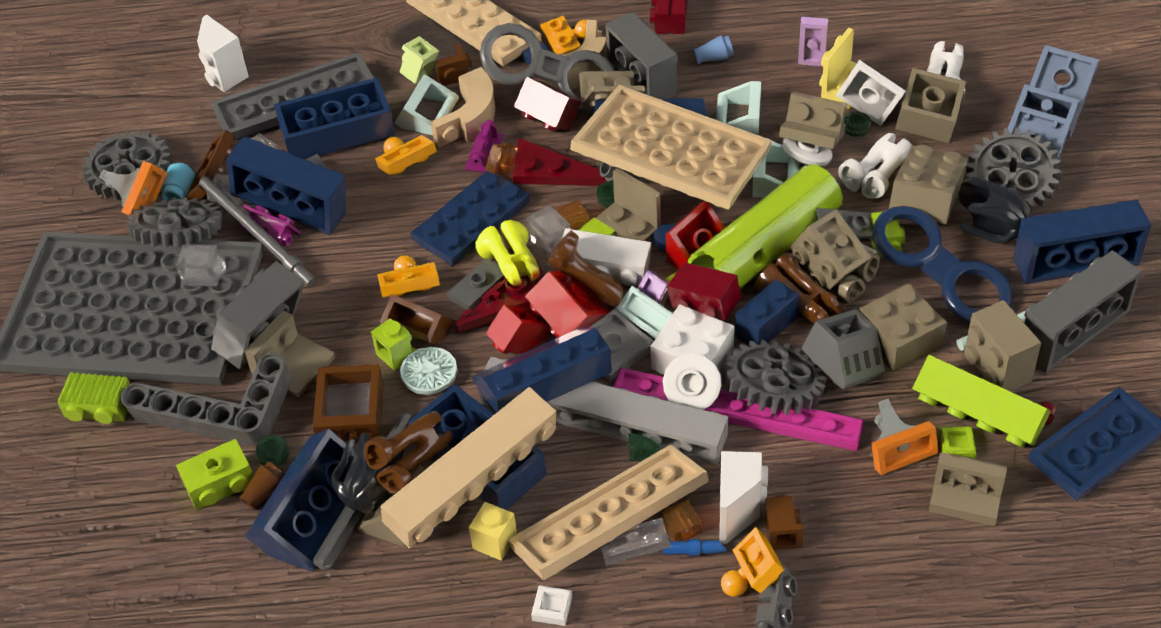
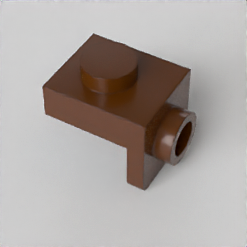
[434,44,472,86]

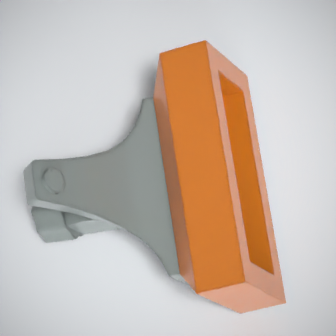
[99,161,167,216]
[872,398,938,475]

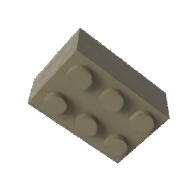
[889,145,968,225]

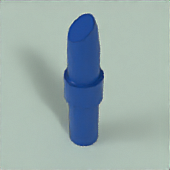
[663,539,728,556]

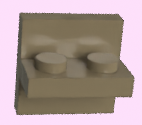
[779,92,847,149]
[928,452,1007,526]

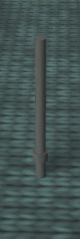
[200,177,316,287]

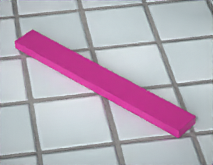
[613,368,864,451]

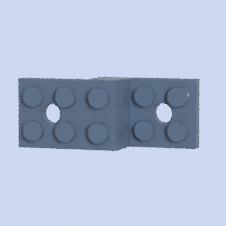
[996,45,1099,174]

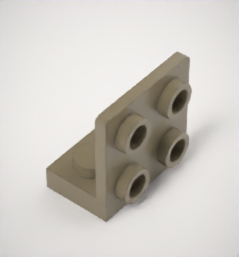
[579,71,645,109]
[596,168,661,242]
[791,209,872,292]
[244,311,335,397]

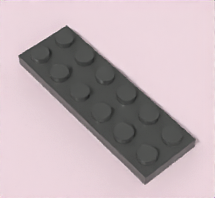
[211,52,374,141]

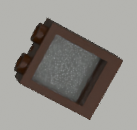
[313,364,384,444]

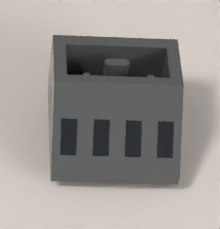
[801,309,885,390]

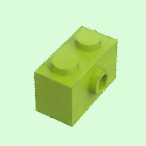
[176,438,253,511]

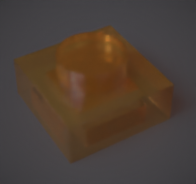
[485,143,518,174]

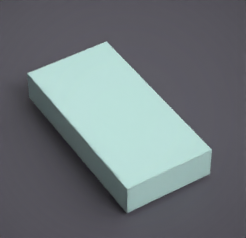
[615,286,673,339]

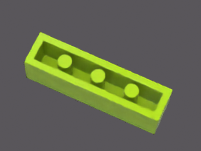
[912,354,1051,448]

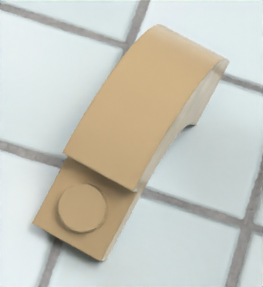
[541,20,607,90]
[431,67,495,147]

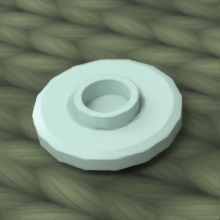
[400,347,458,395]

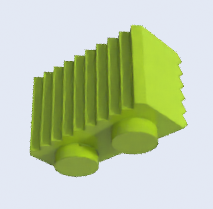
[57,372,130,424]

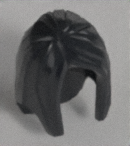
[958,177,1031,244]
[331,433,404,514]

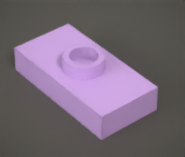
[798,17,828,66]

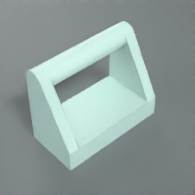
[394,74,459,135]
[716,81,761,135]
[752,138,799,198]

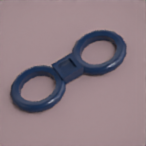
[872,206,1013,322]

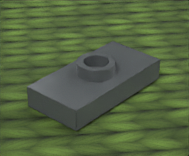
[447,258,505,310]

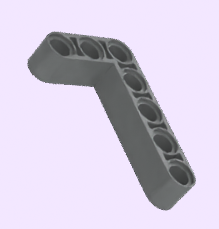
[121,353,292,446]

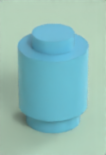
[161,163,195,201]

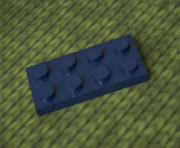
[411,170,530,267]
[1028,387,1161,502]

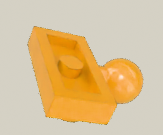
[540,16,587,55]
[375,135,437,175]
[377,255,440,298]
[721,527,785,597]

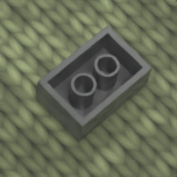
[605,12,678,99]
[211,261,305,369]

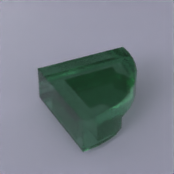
[628,433,661,462]

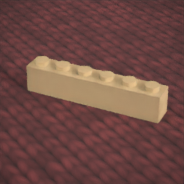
[381,387,556,548]

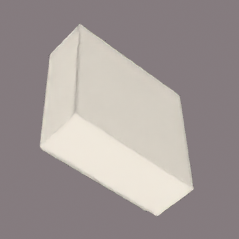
[531,586,572,626]

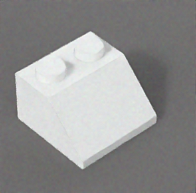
[197,15,249,92]
[836,60,905,126]
[719,451,768,544]

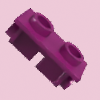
[465,120,505,173]
[240,205,301,247]

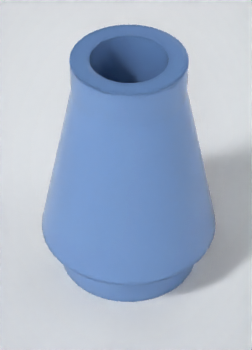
[693,35,734,64]

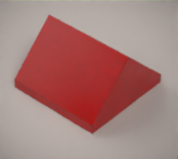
[666,201,725,269]

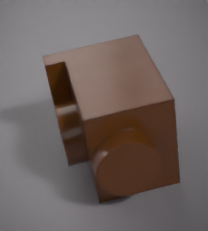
[764,495,804,550]

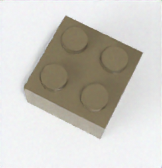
[895,68,966,143]
[859,283,947,372]
[964,300,1041,392]

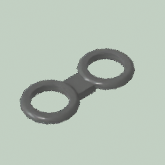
[480,23,615,112]

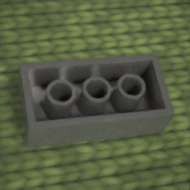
[1024,250,1142,372]

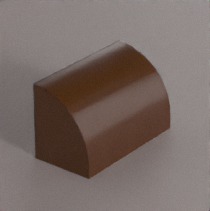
[380,294,456,344]

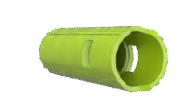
[688,164,843,288]

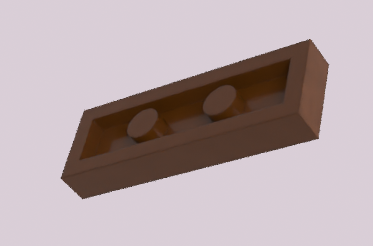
[186,130,235,201]

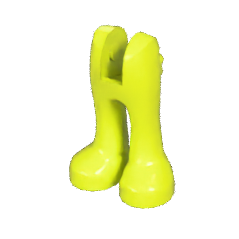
[476,220,540,286]

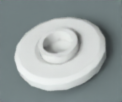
[782,138,832,166]
[663,353,722,410]

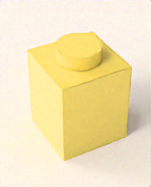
[469,502,517,561]

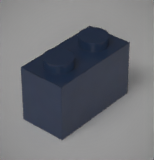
[735,279,799,346]

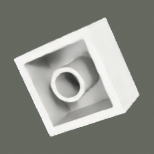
[650,304,734,374]

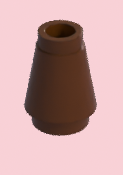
[240,462,285,510]

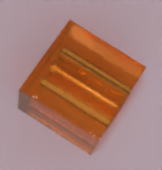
[556,200,589,231]
[661,500,702,541]

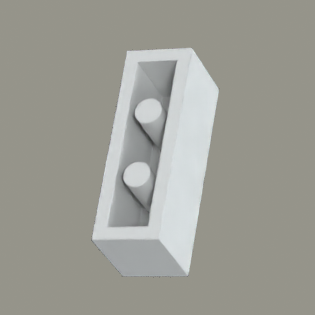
[558,228,651,287]

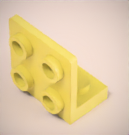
[819,28,857,109]

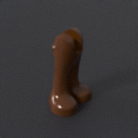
[547,230,624,307]
[754,252,844,324]
[364,411,453,494]

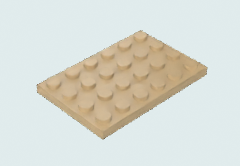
[570,85,772,210]

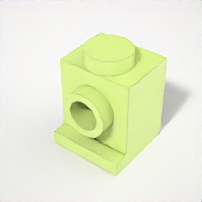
[400,36,439,84]

